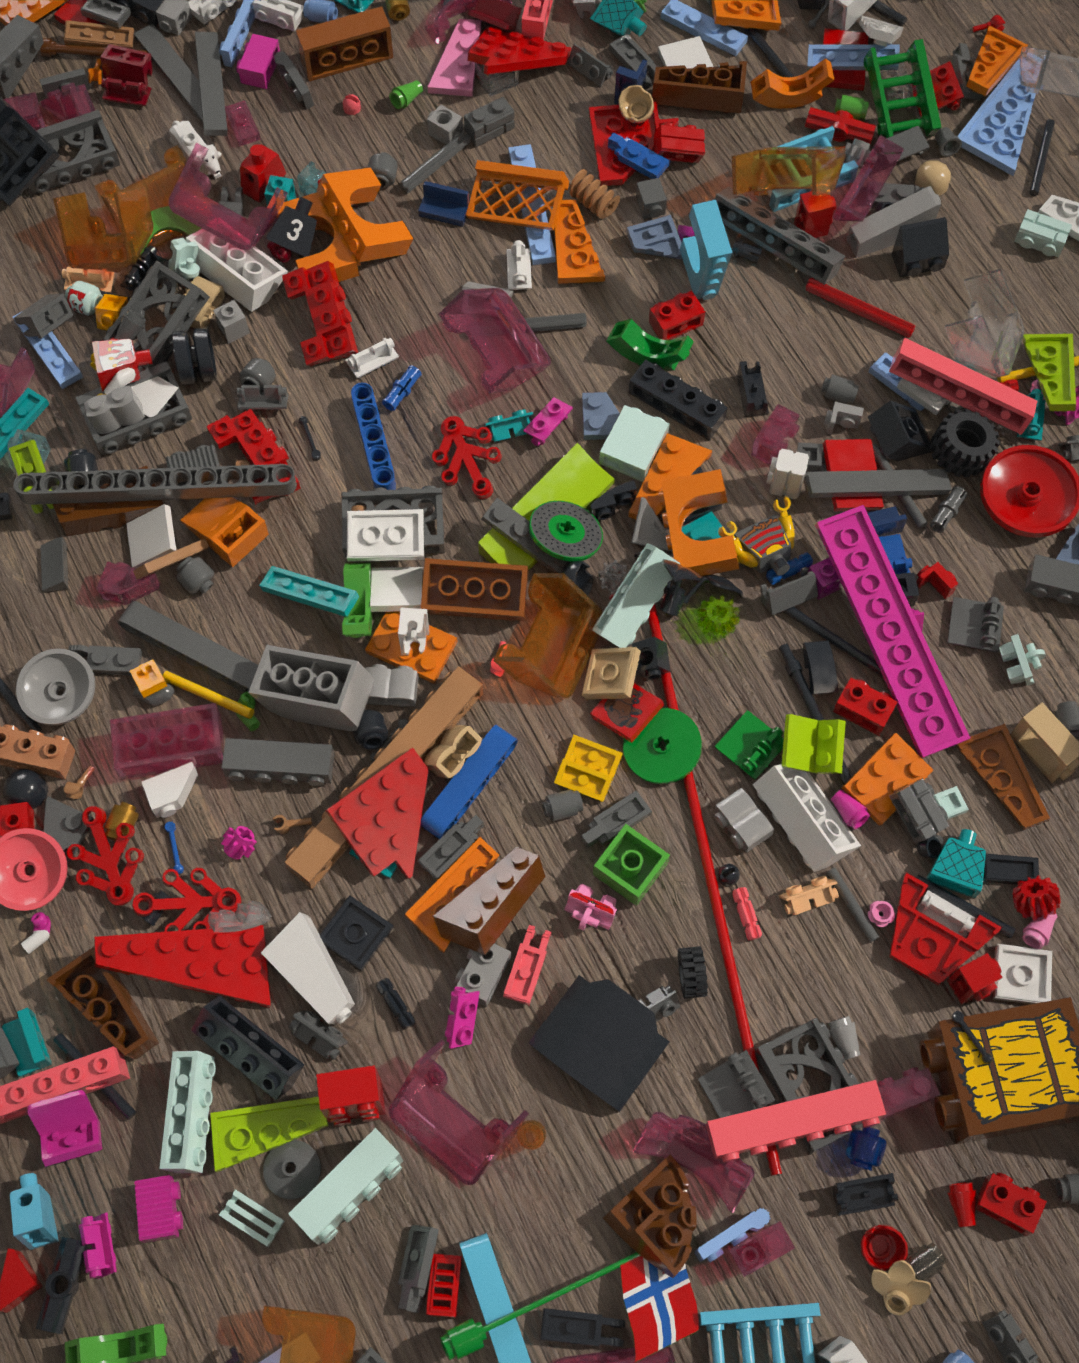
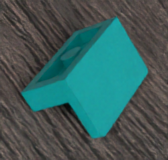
[2,1007,52,1077]

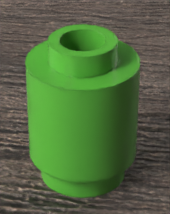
[834,95,869,121]

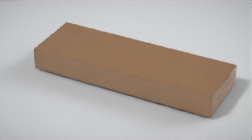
[64,20,134,49]
[133,538,209,579]

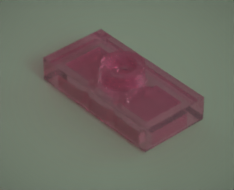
[225,100,261,146]

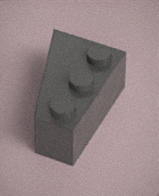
[0,15,44,101]

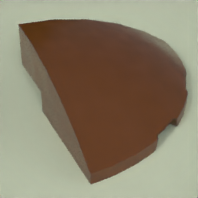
[603,1154,697,1278]

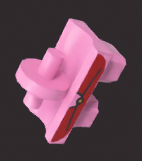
[564,884,617,931]

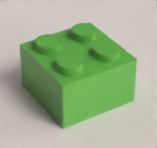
[593,824,670,906]

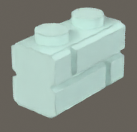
[1014,209,1072,257]

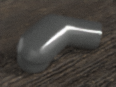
[133,684,174,706]

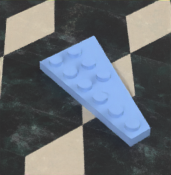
[958,51,1044,176]

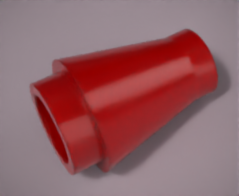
[947,1182,976,1227]

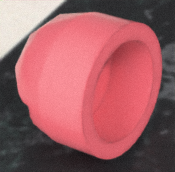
[342,94,361,115]

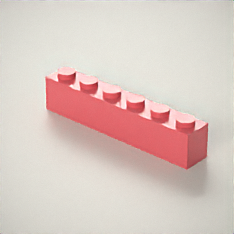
[889,338,1037,435]
[706,1080,886,1163]

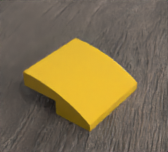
[554,735,623,802]

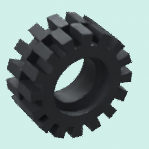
[677,946,708,999]

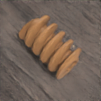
[569,169,620,219]

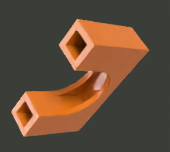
[317,168,413,262]
[274,192,361,282]
[658,469,739,580]

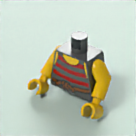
[718,497,795,576]

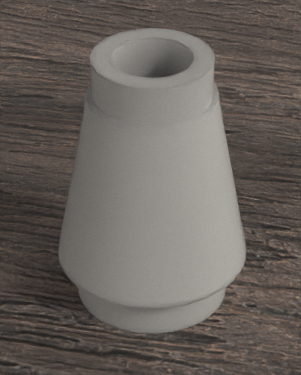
[828,1016,861,1060]

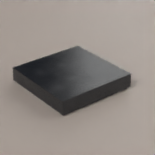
[320,895,394,972]

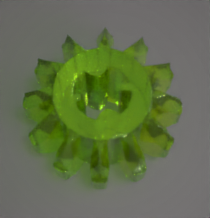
[696,595,740,639]

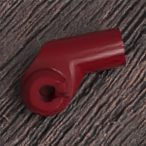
[267,241,292,264]

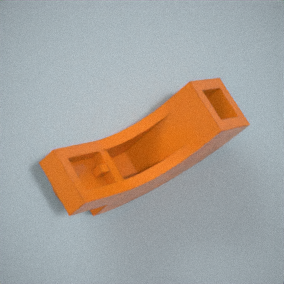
[750,58,834,109]

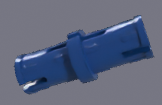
[382,365,422,411]

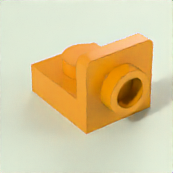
[95,294,128,330]
[130,659,167,698]

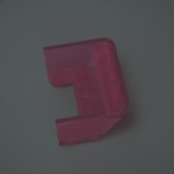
[438,288,551,394]

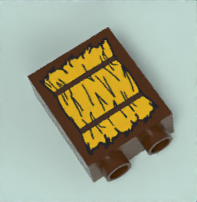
[919,997,1079,1144]

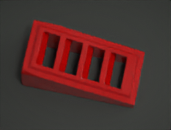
[426,1254,462,1318]

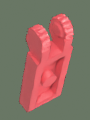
[503,925,551,1006]

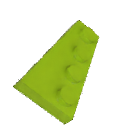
[1023,333,1076,411]
[210,1097,328,1172]

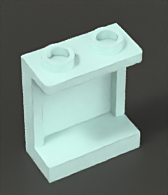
[599,405,669,482]

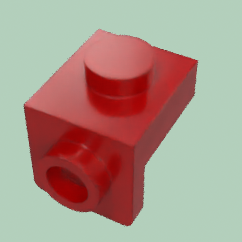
[916,562,959,599]

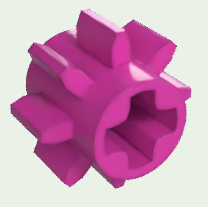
[221,826,257,859]

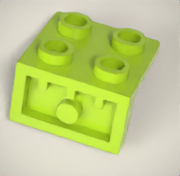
[782,714,846,774]

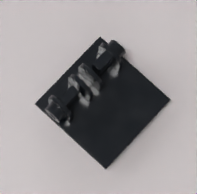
[120,245,172,293]

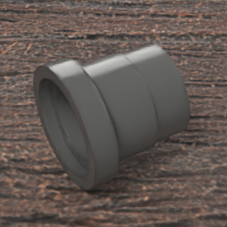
[935,127,962,157]

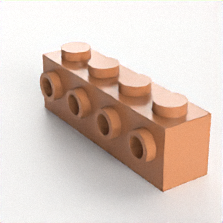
[0,724,76,780]

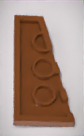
[955,724,1050,830]

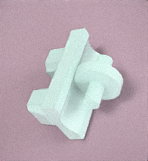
[168,238,200,281]
[999,634,1046,686]

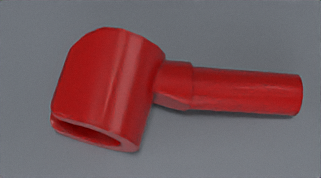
[972,15,1005,32]

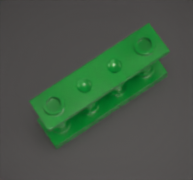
[863,39,942,140]

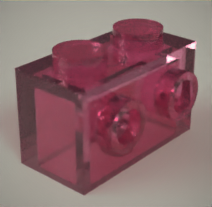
[751,404,800,465]
[877,1067,940,1121]

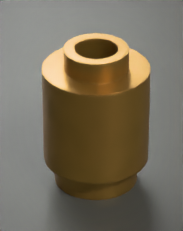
[385,0,410,21]
[104,802,139,841]

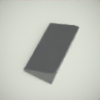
[41,537,68,592]

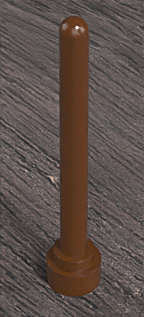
[40,38,148,57]

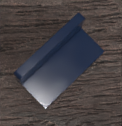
[614,59,647,105]
[418,181,469,227]
[867,506,907,537]

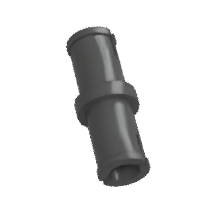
[930,486,967,533]

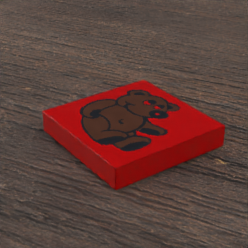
[590,683,664,743]

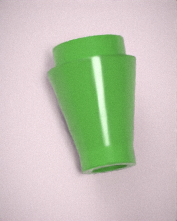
[389,80,423,109]

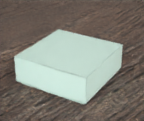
[933,786,969,820]

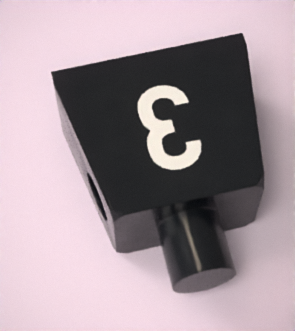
[265,197,317,257]

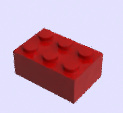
[316,1065,385,1126]

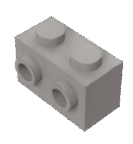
[454,944,511,1007]

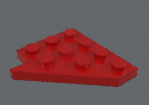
[467,27,572,74]
[589,101,679,186]
[325,748,428,879]

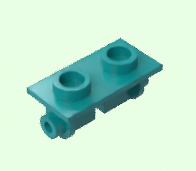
[1017,389,1046,441]
[484,409,533,443]

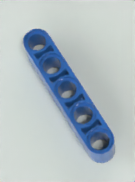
[351,383,396,490]
[420,725,518,839]

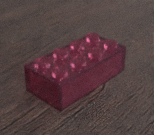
[110,703,225,780]

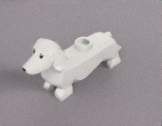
[169,121,222,186]

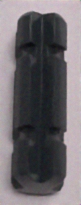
[376,978,415,1030]

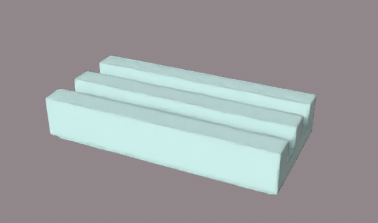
[219,1190,285,1247]

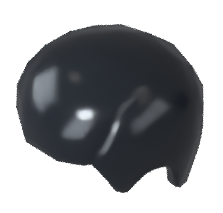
[560,561,593,601]
[3,769,48,809]

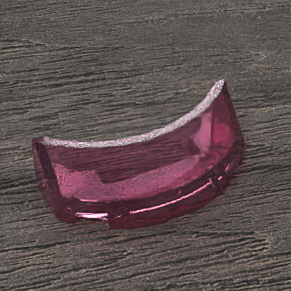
[425,0,512,44]
[833,135,904,222]
[633,1112,755,1213]

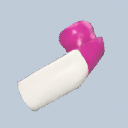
[21,912,51,954]

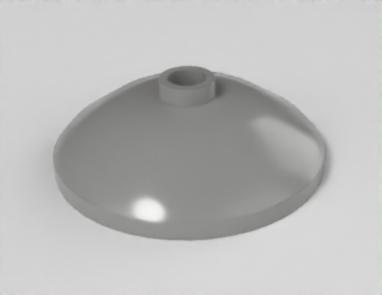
[16,649,95,726]

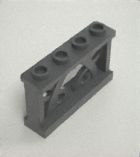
[30,110,120,194]
[103,261,210,369]
[75,362,192,455]
[341,486,445,557]
[755,1018,863,1155]

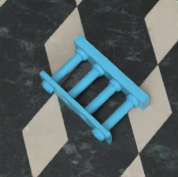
[749,126,858,212]
[698,1303,821,1363]

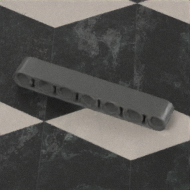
[117,600,259,693]

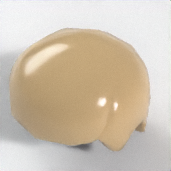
[618,85,654,124]
[915,161,951,196]

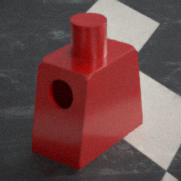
[240,144,286,203]

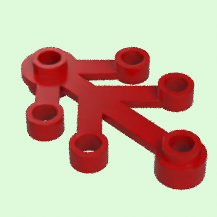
[432,416,502,500]
[67,806,144,906]
[132,868,241,932]

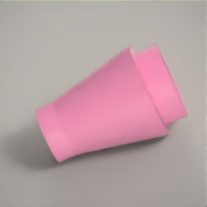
[1022,914,1057,949]

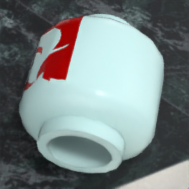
[65,281,103,316]

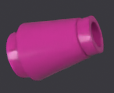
[831,790,870,829]

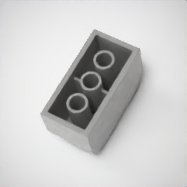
[248,645,375,731]

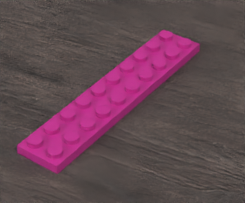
[815,505,971,758]

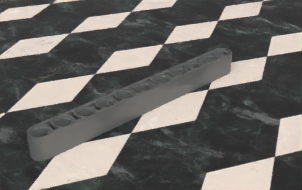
[13,464,297,505]

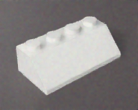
[186,219,288,312]
[753,764,861,872]

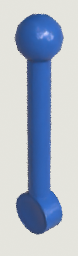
[165,821,184,874]

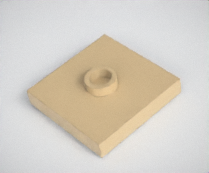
[582,647,641,699]

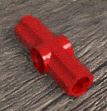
[805,107,877,145]

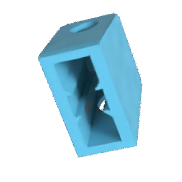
[10,1173,59,1250]

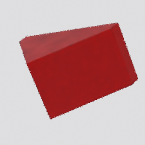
[0,1248,43,1313]

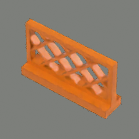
[466,160,570,231]

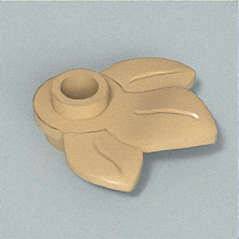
[871,1260,931,1315]

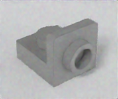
[824,402,864,435]

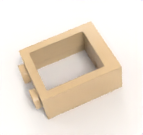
[1010,702,1079,783]

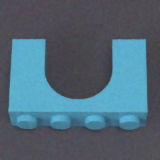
[680,200,732,300]

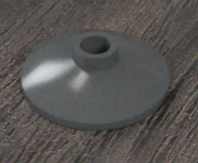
[263,1140,321,1199]

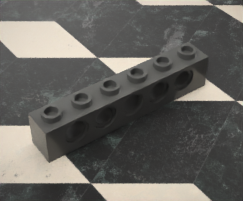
[714,186,845,285]

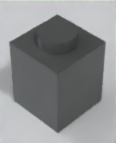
[636,178,667,219]

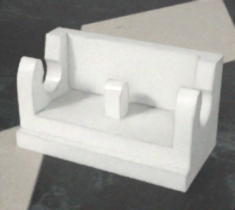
[398,608,429,655]

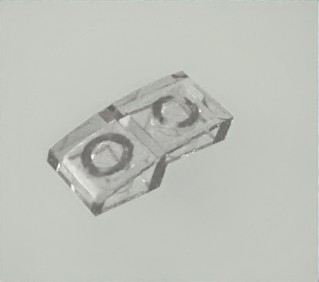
[207,901,272,932]

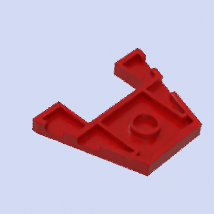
[889,873,1002,985]

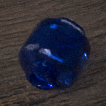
[845,1127,887,1171]

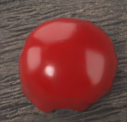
[861,1225,908,1271]

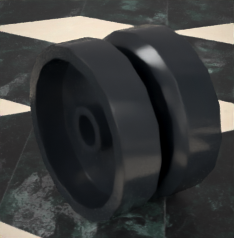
[173,327,217,385]

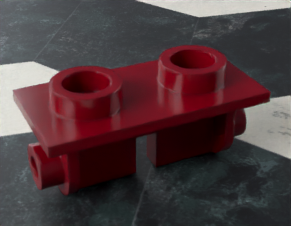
[101,77,152,106]

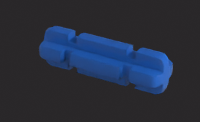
[766,552,813,585]

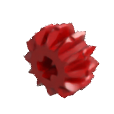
[1012,875,1061,921]

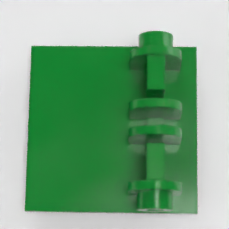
[714,710,784,780]

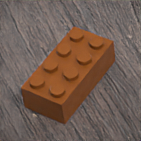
[296,6,393,82]
[421,558,528,621]

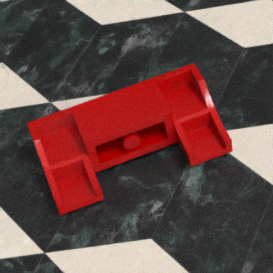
[282,261,358,367]
[206,409,301,505]

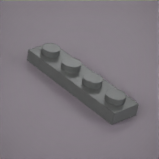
[481,498,571,578]

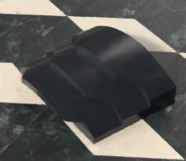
[0,97,60,206]
[529,975,670,1112]

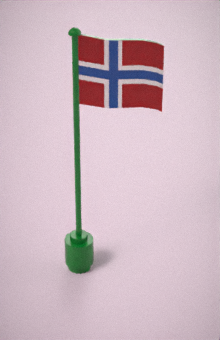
[440,1252,699,1363]

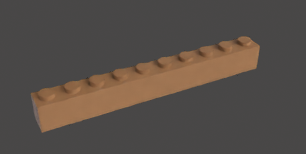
[285,666,483,889]

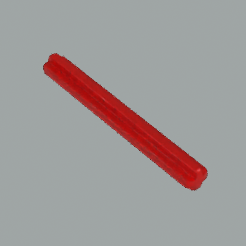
[805,278,915,338]

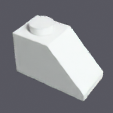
[142,762,198,818]

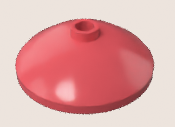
[0,828,67,911]

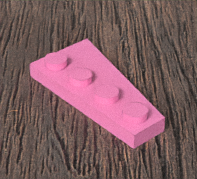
[428,19,481,97]

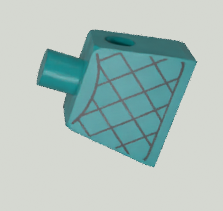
[590,0,647,36]
[926,829,986,898]

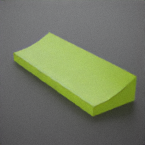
[478,443,614,571]

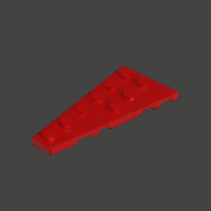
[94,925,271,1008]

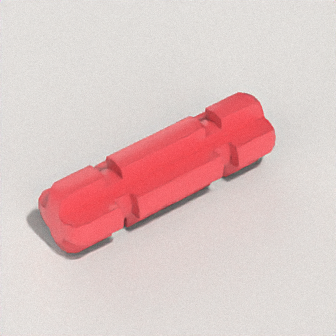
[732,887,762,941]

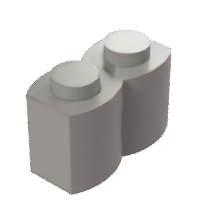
[84,386,145,434]
[365,664,419,707]
[714,788,774,853]

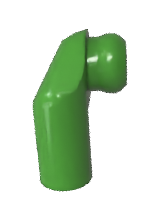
[236,692,260,731]

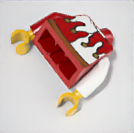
[90,338,153,396]

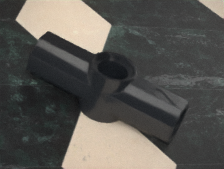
[36,1237,88,1335]

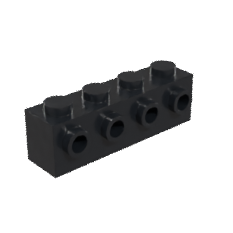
[628,360,728,441]
[191,996,305,1101]

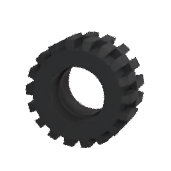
[930,409,1000,477]

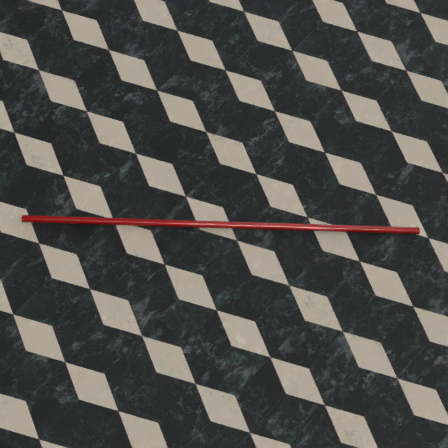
[648,603,782,1176]

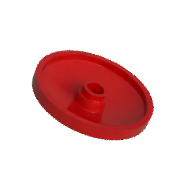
[980,445,1079,538]

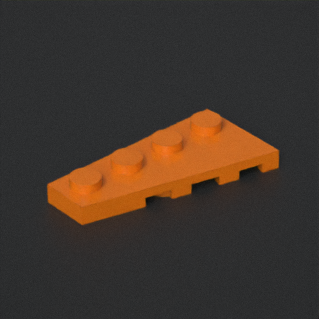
[966,26,1028,96]
[552,199,605,284]
[628,433,712,520]
[404,837,499,953]

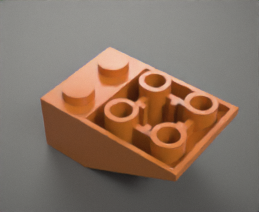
[180,497,269,568]

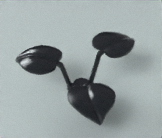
[634,552,744,616]

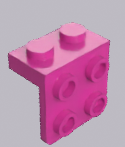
[27,1090,102,1167]

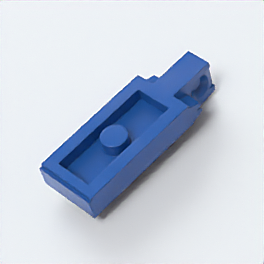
[608,133,670,179]

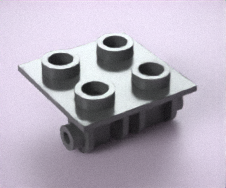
[947,597,1004,652]
[698,1050,775,1118]

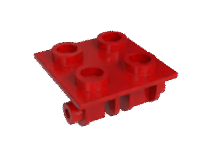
[909,61,964,116]

